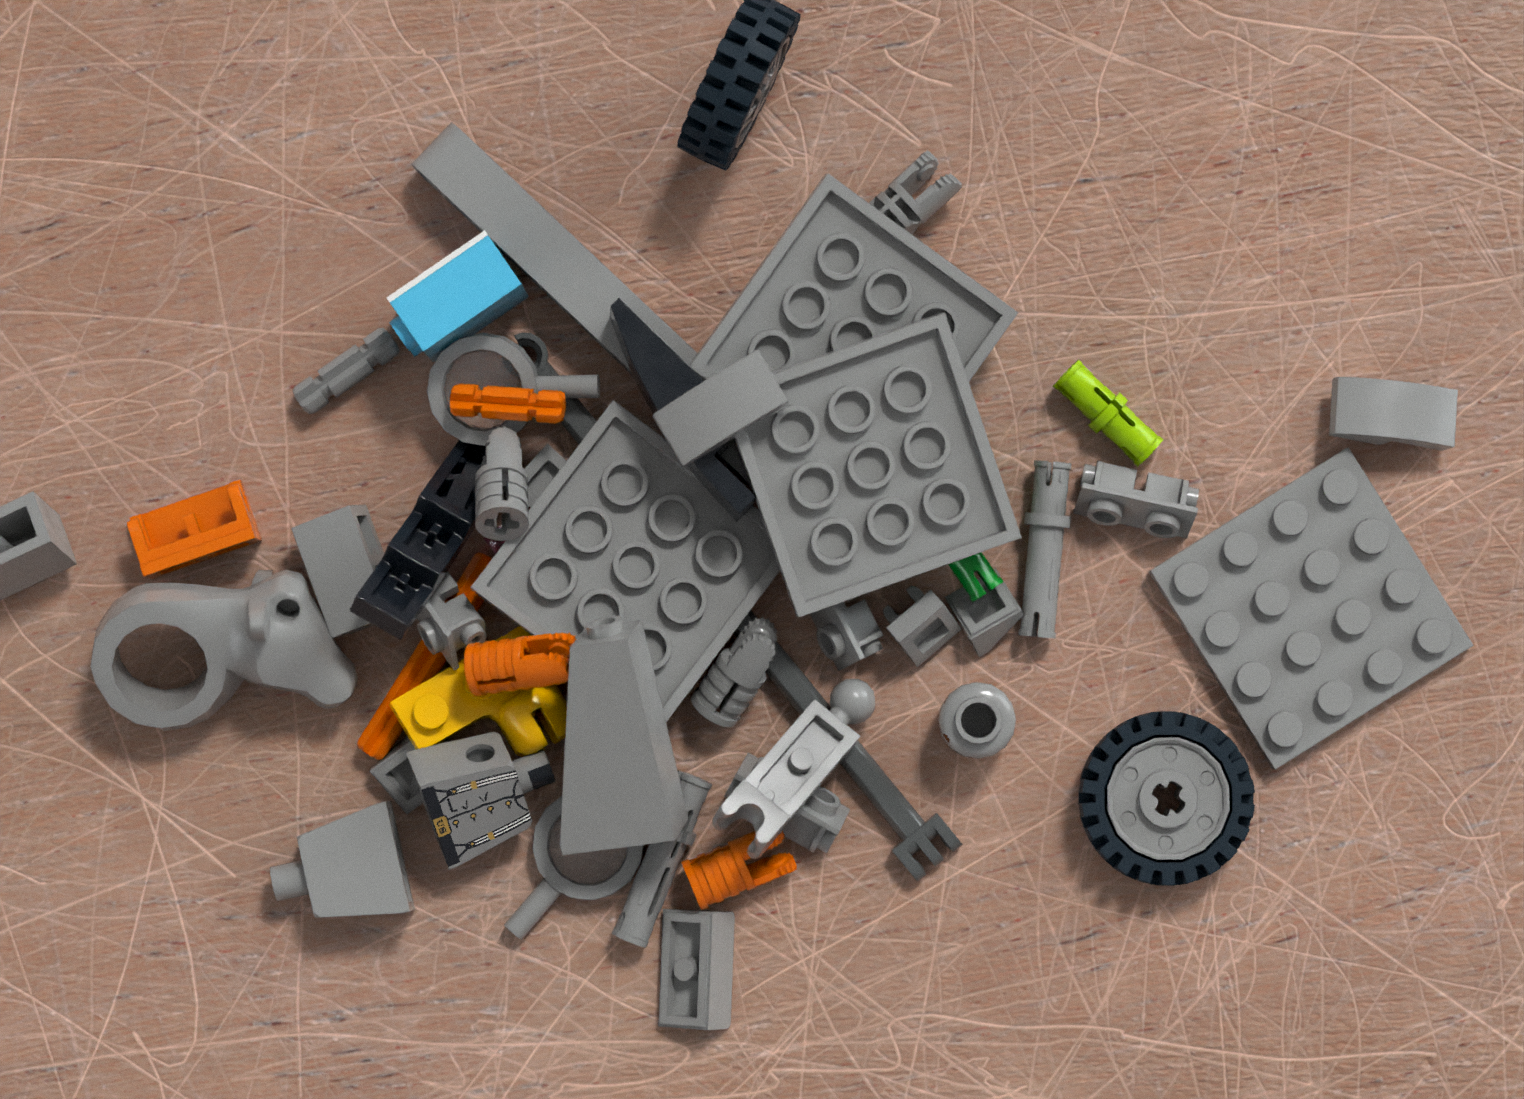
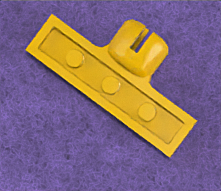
[389,627,567,757]

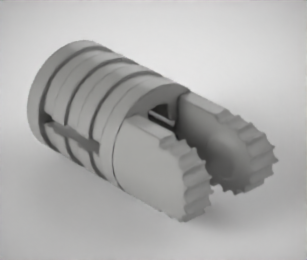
[475,425,529,541]
[691,617,777,727]

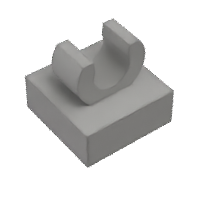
[883,585,962,667]

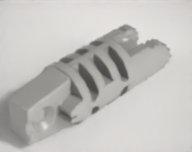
[869,150,962,234]

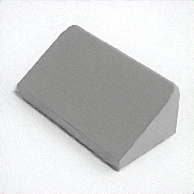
[658,909,735,1030]

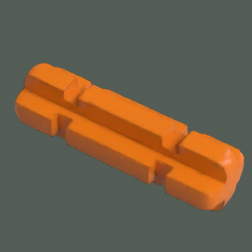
[450,383,566,424]

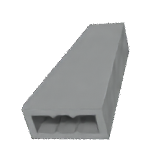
[560,616,689,856]

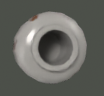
[938,682,1016,759]

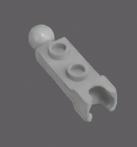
[712,679,875,859]

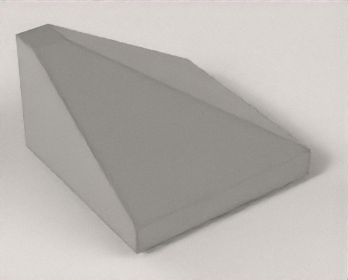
[945,568,1024,657]
[370,736,423,814]

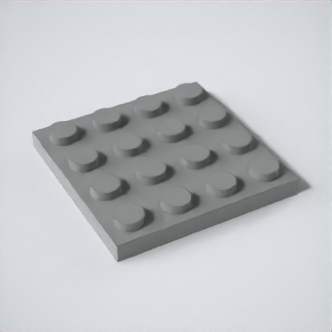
[689,173,1018,382]
[734,313,1022,618]
[470,400,780,722]
[1148,447,1474,770]

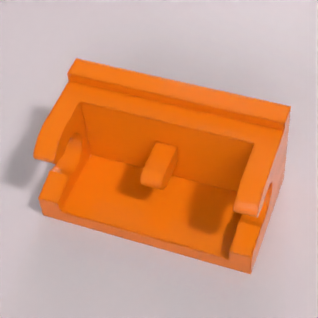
[127,480,262,579]

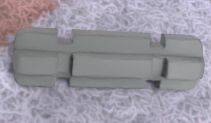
[293,328,400,414]

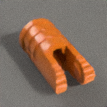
[464,632,576,696]
[681,830,797,911]

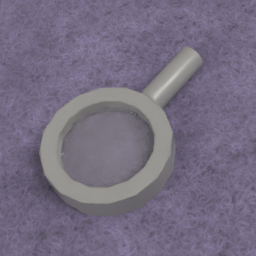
[427,333,600,446]
[504,796,644,940]

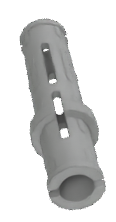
[1018,460,1072,639]
[612,770,712,948]

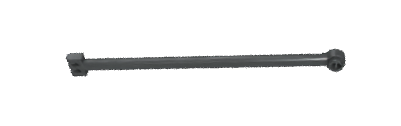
[501,332,963,882]

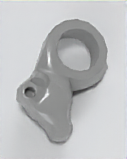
[90,570,358,731]

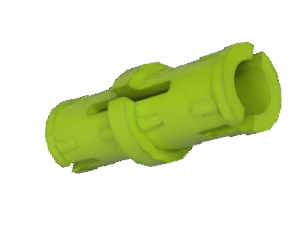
[1053,359,1163,467]

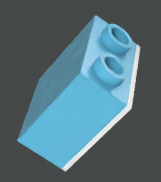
[387,230,529,363]

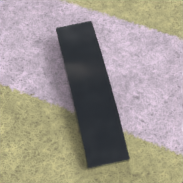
[610,298,756,522]
[350,440,486,640]

